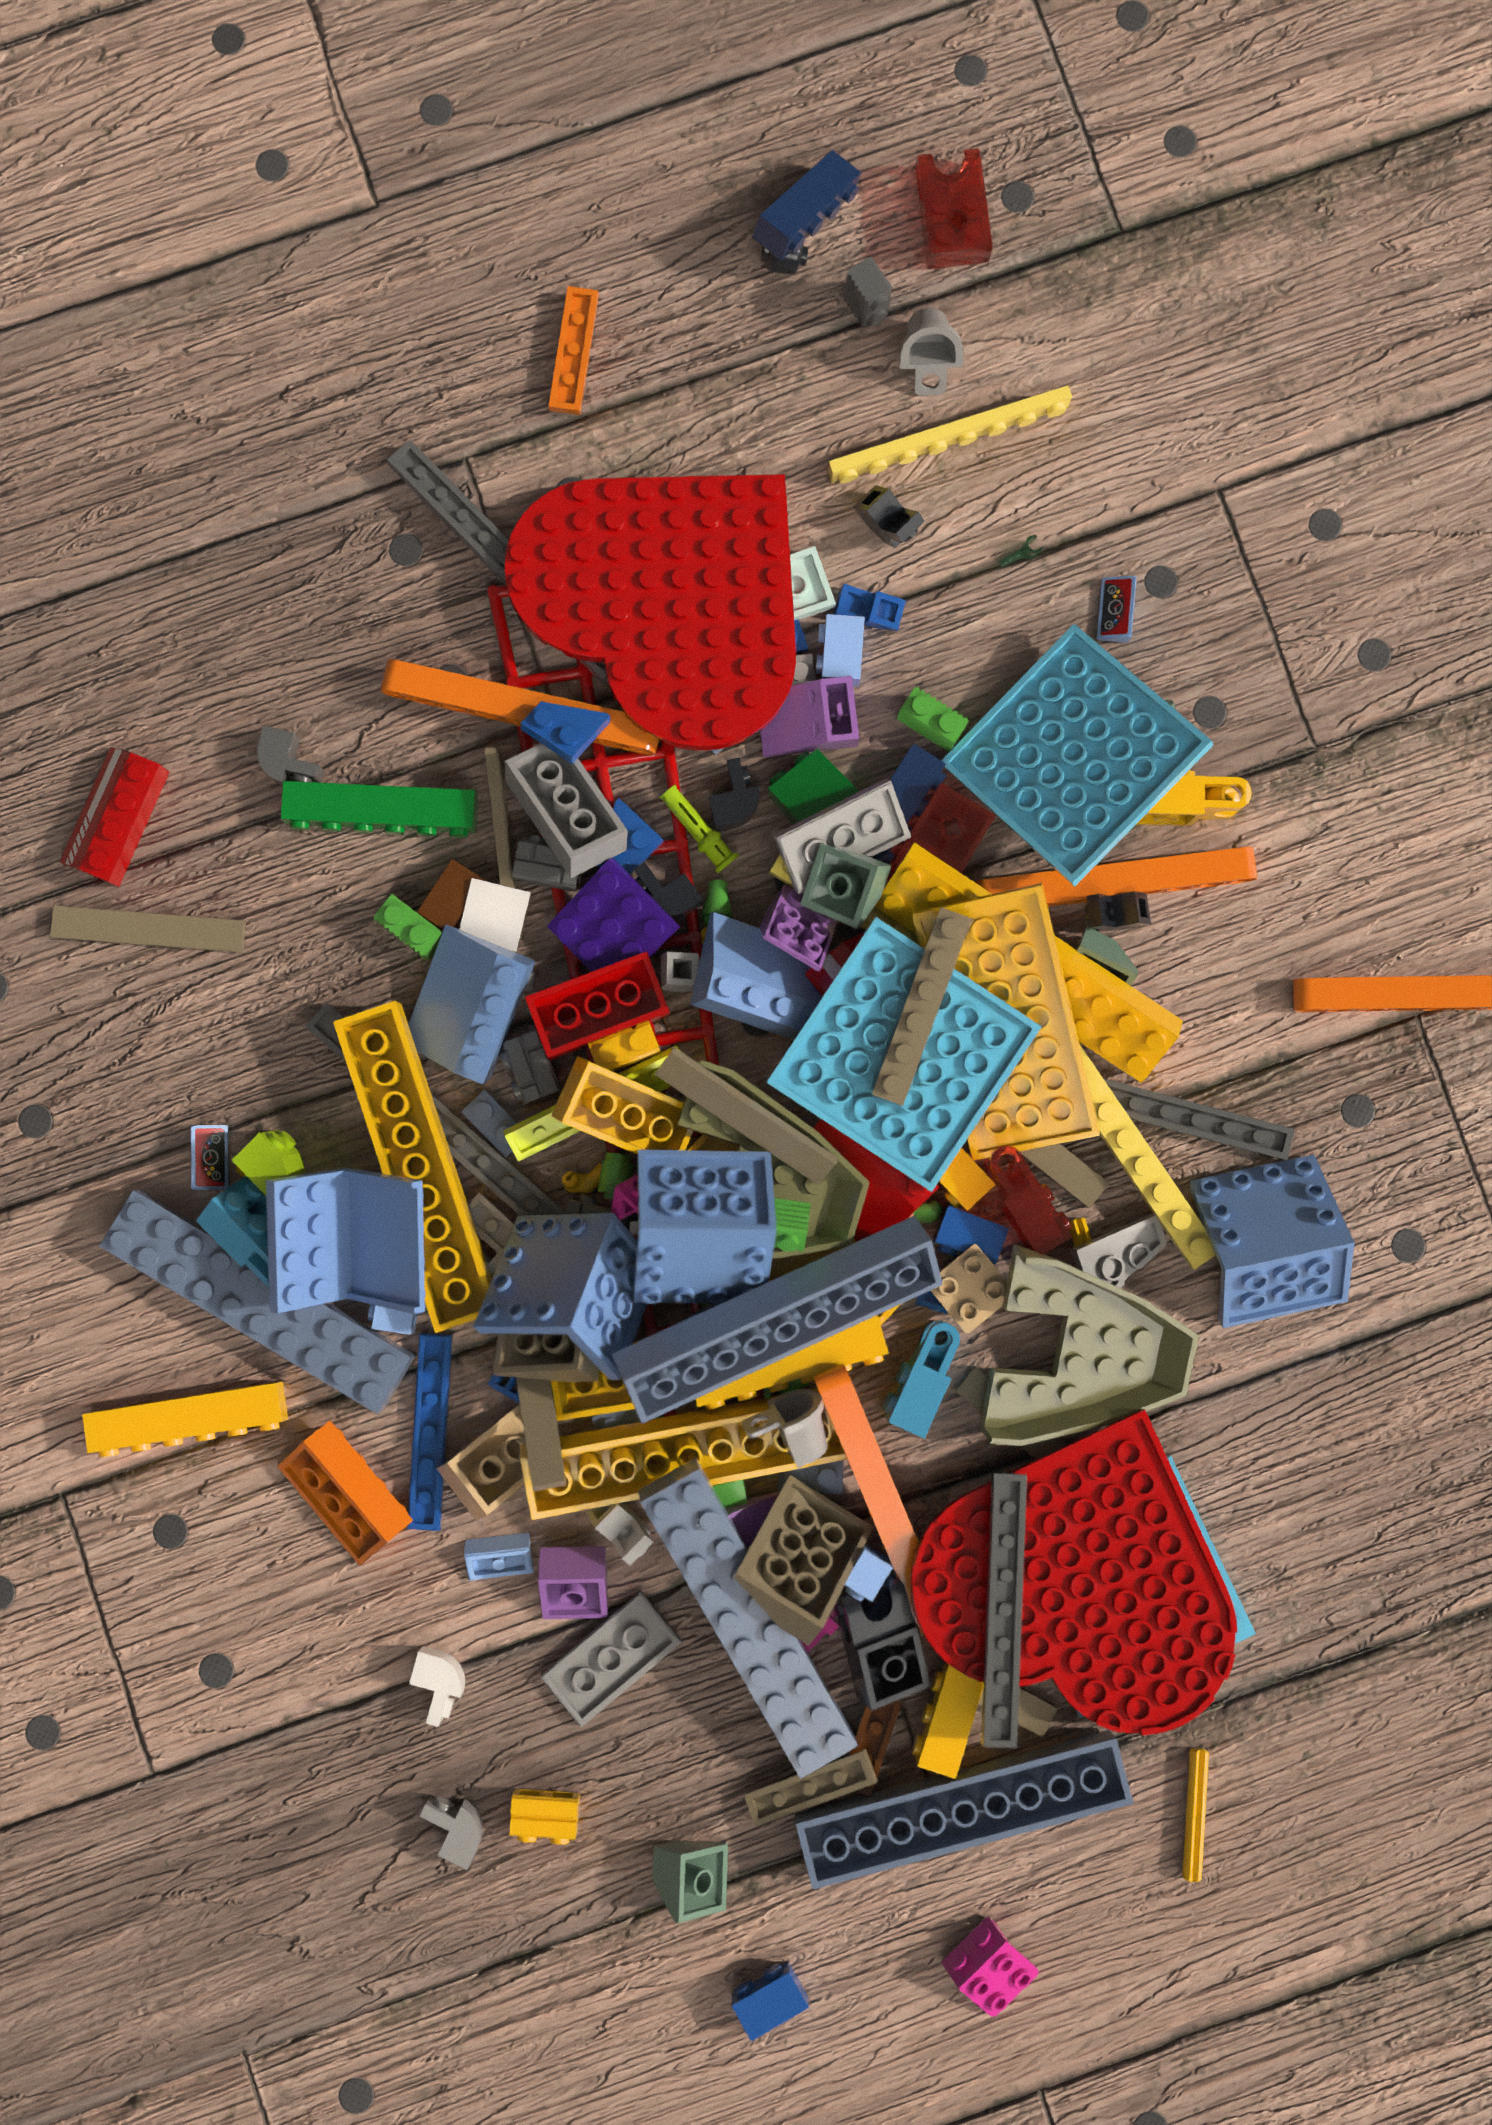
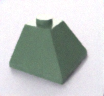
[800,844,892,928]
[1074,926,1139,986]
[652,1840,728,1923]

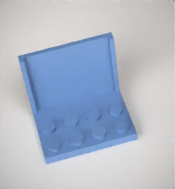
[634,1150,776,1305]
[1189,1155,1355,1328]
[266,1168,425,1314]
[473,1213,647,1380]

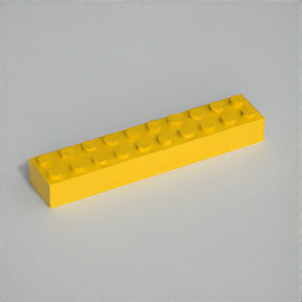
[875,842,1183,1083]
[333,1001,492,1333]
[520,1388,847,1520]

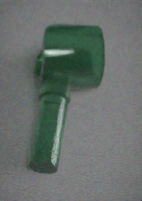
[998,535,1043,568]

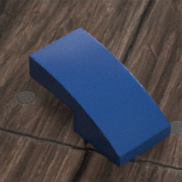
[833,584,906,631]

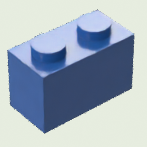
[932,1206,1009,1265]
[732,1961,809,2041]

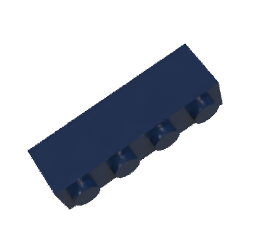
[752,150,862,261]
[872,743,946,864]

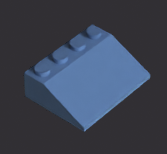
[690,912,823,1040]
[408,925,535,1084]

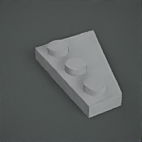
[1071,1213,1167,1288]

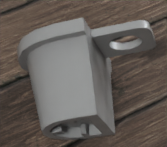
[899,307,964,396]
[742,1389,828,1468]

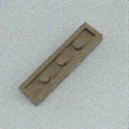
[744,1749,878,1827]

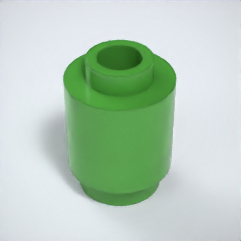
[598,1153,634,1200]

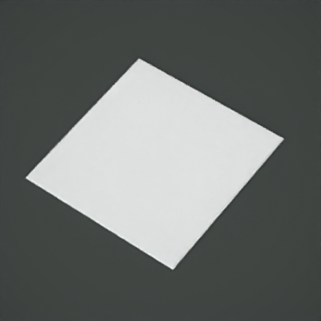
[459,878,531,952]

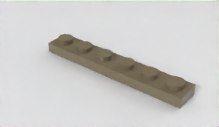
[872,907,972,1106]

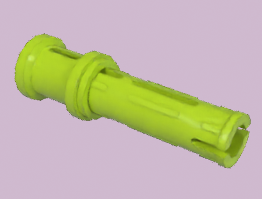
[660,785,739,873]

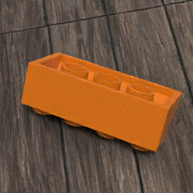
[277,1421,413,1566]

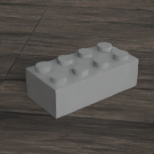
[505,744,628,878]

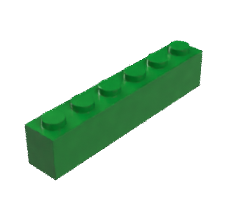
[281,781,478,838]

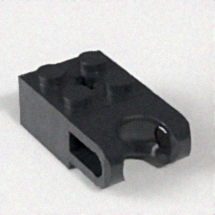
[835,1575,931,1710]

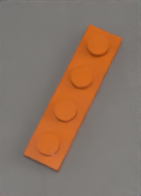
[548,286,599,415]

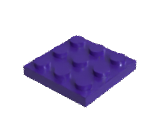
[547,858,680,972]

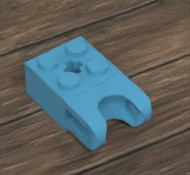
[196,1175,269,1287]
[882,1320,960,1439]

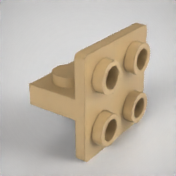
[930,1244,1007,1334]

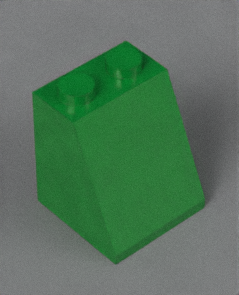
[768,748,859,825]

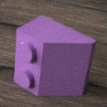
[538,1545,608,1619]

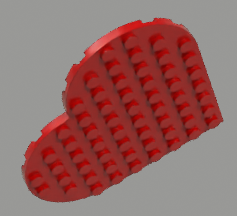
[505,474,796,751]
[910,1409,1238,1735]

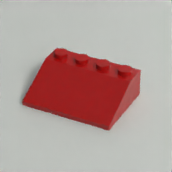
[813,1119,940,1242]

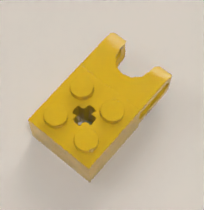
[1136,771,1251,826]

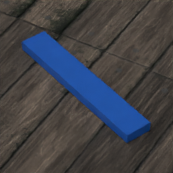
[407,1333,453,1531]

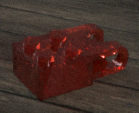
[915,148,993,270]
[887,783,996,881]
[984,1146,1072,1254]

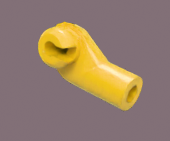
[562,1162,601,1194]

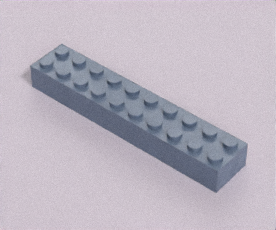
[99,1190,417,1414]
[612,1216,943,1423]
[638,1457,858,1779]
[795,1730,1134,1890]

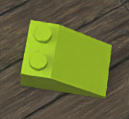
[232,1130,307,1196]

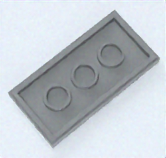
[773,778,911,894]
[540,1590,682,1727]

